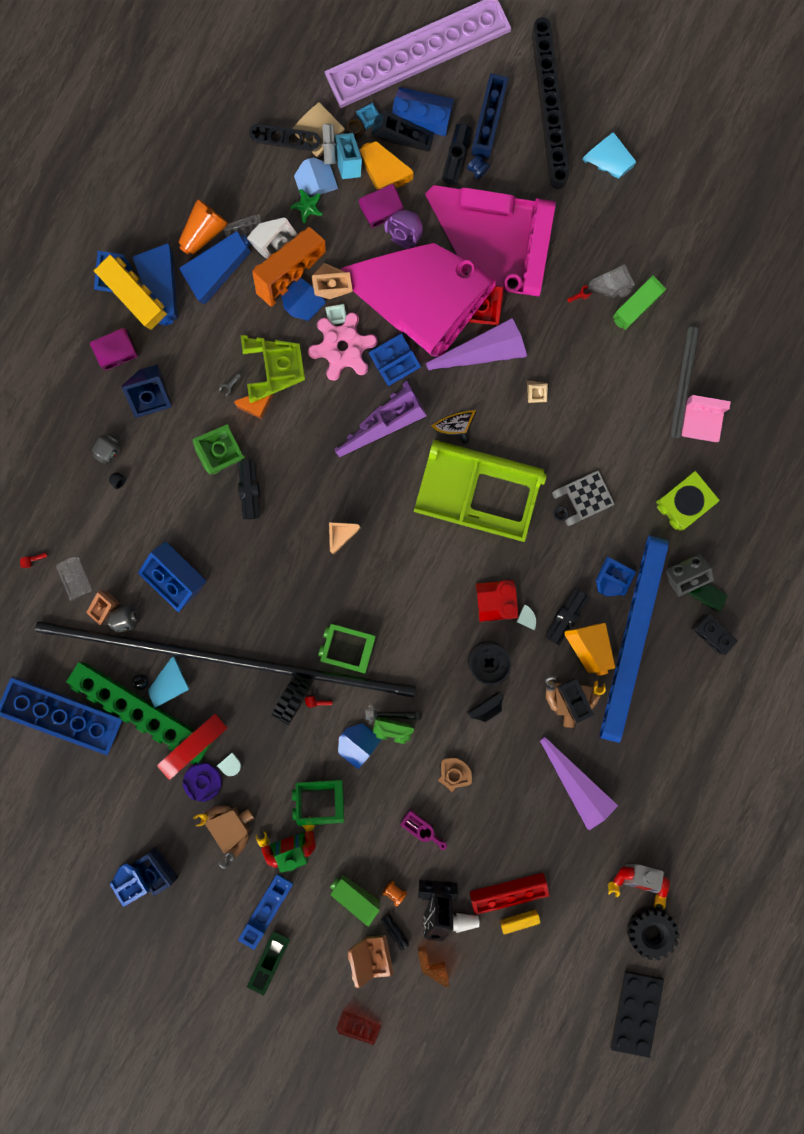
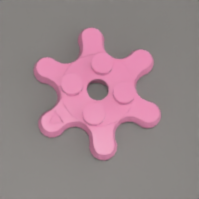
[308,312,378,381]

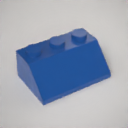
[392,87,454,136]
[138,541,207,613]

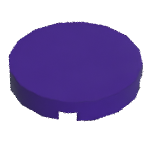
[183,763,222,802]

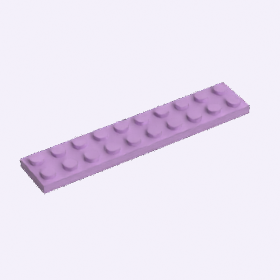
[324,0,511,108]

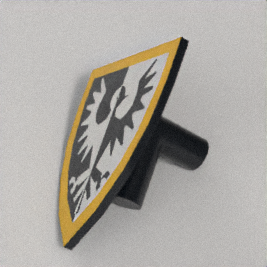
[431,410,477,443]

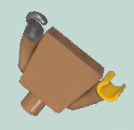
[545,675,606,728]
[193,806,255,869]

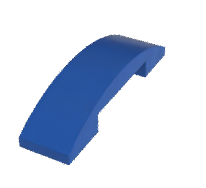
[238,874,294,950]

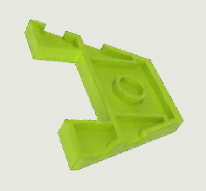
[241,335,305,403]

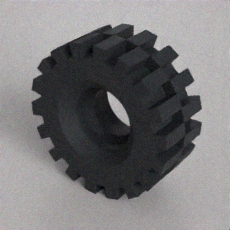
[271,674,313,725]
[627,906,680,960]

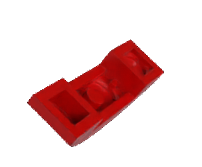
[157,714,228,780]

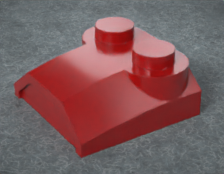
[468,286,504,326]
[475,580,518,622]

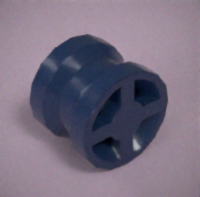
[467,154,491,179]

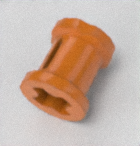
[382,880,407,906]

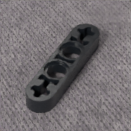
[249,124,322,152]

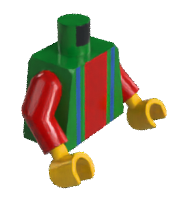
[255,816,316,873]

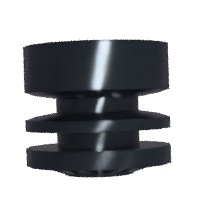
[468,641,511,685]

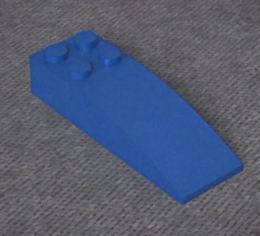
[0,676,122,755]

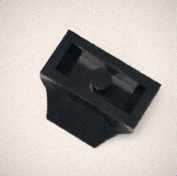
[467,692,504,723]

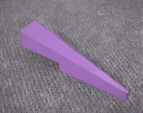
[426,318,527,370]
[335,381,427,457]
[540,737,618,830]

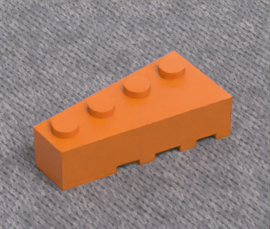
[252,227,326,307]

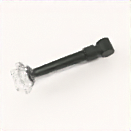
[365,705,421,724]

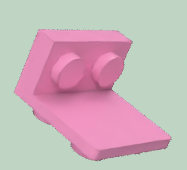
[682,395,731,442]

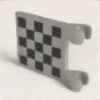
[552,471,615,526]

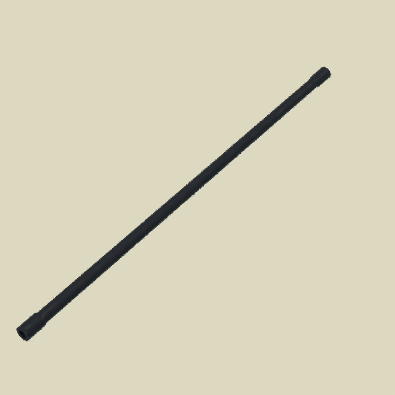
[35,621,416,698]

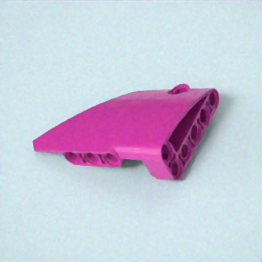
[425,185,556,297]
[341,243,496,357]

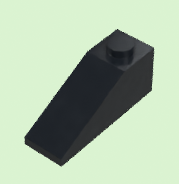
[371,110,434,151]

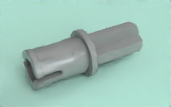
[321,124,337,164]

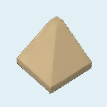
[527,381,548,403]

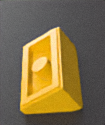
[500,910,540,934]

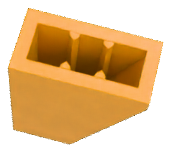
[359,141,413,190]
[564,623,615,676]

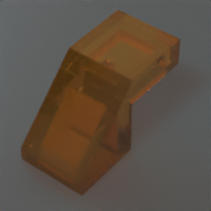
[418,946,450,987]

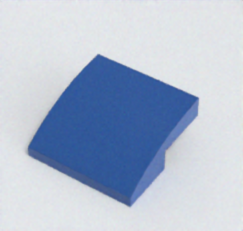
[368,333,421,386]

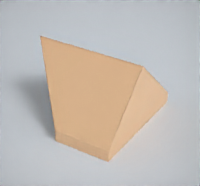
[312,263,353,299]
[329,522,361,555]

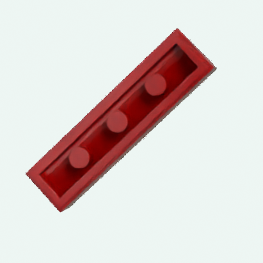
[469,873,549,915]

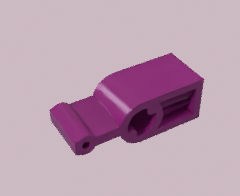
[400,808,447,850]

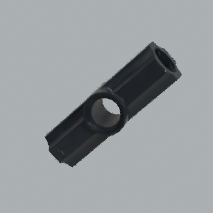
[441,123,472,185]
[238,460,260,520]
[545,588,589,646]

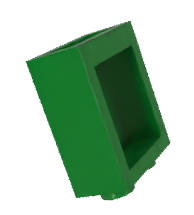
[292,780,345,826]

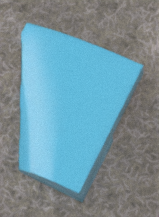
[582,132,636,179]
[148,656,190,708]

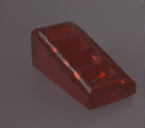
[336,1010,381,1045]

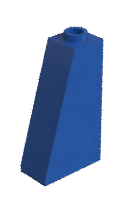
[179,231,251,304]
[132,244,178,326]

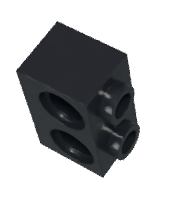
[691,615,738,655]
[556,678,594,723]

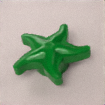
[290,189,323,224]

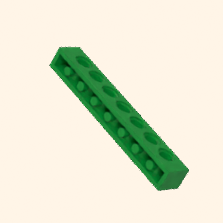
[66,662,214,764]

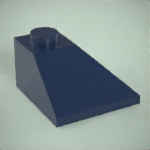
[121,364,172,418]

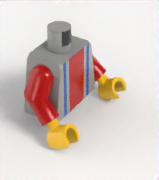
[608,864,670,910]

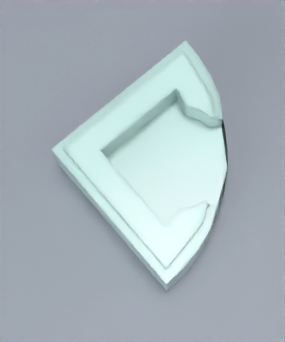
[516,605,536,630]

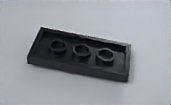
[610,971,664,1058]

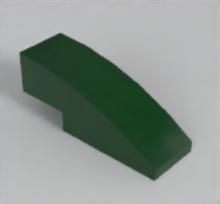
[247,931,290,996]

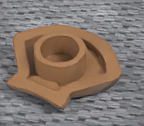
[438,758,472,792]

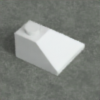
[247,218,298,259]

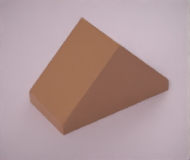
[86,590,121,625]

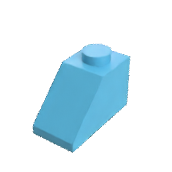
[335,133,362,179]

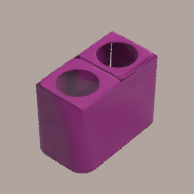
[359,184,404,229]
[90,328,138,371]

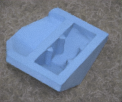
[294,157,338,197]

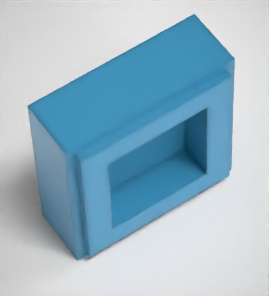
[356,102,379,130]

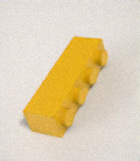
[94,255,167,330]

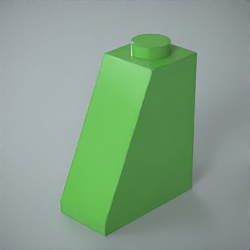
[613,276,666,330]
[330,875,380,927]

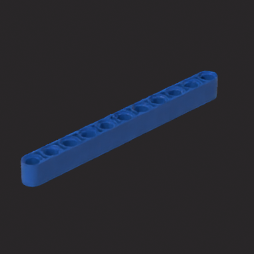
[600,535,669,743]

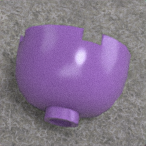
[384,210,423,249]

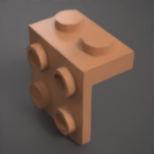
[348,935,394,988]

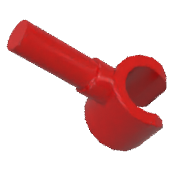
[567,285,592,303]
[20,552,47,568]
[305,696,332,708]

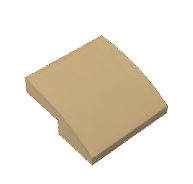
[292,102,346,158]

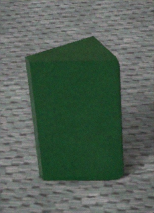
[687,584,728,612]

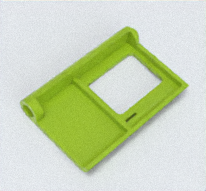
[414,439,547,542]

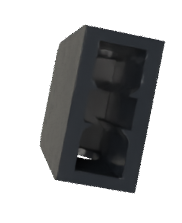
[423,893,454,942]

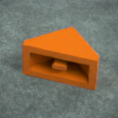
[234,394,274,419]

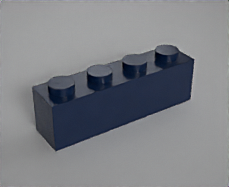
[471,73,509,159]

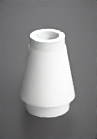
[453,913,479,933]

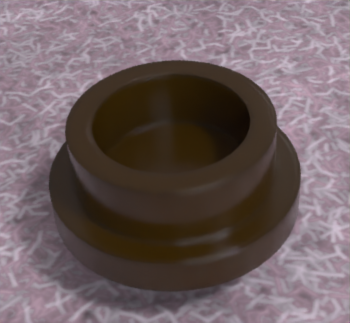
[345,119,364,138]

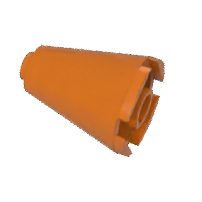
[178,199,229,255]

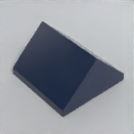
[131,847,178,896]

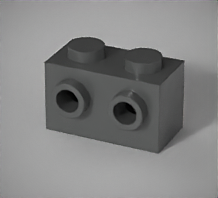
[666,554,714,597]

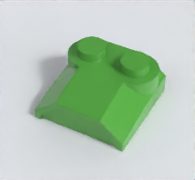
[193,424,245,475]
[373,717,414,744]

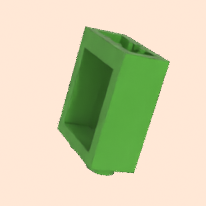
[318,624,376,673]

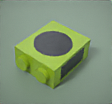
[656,471,720,531]

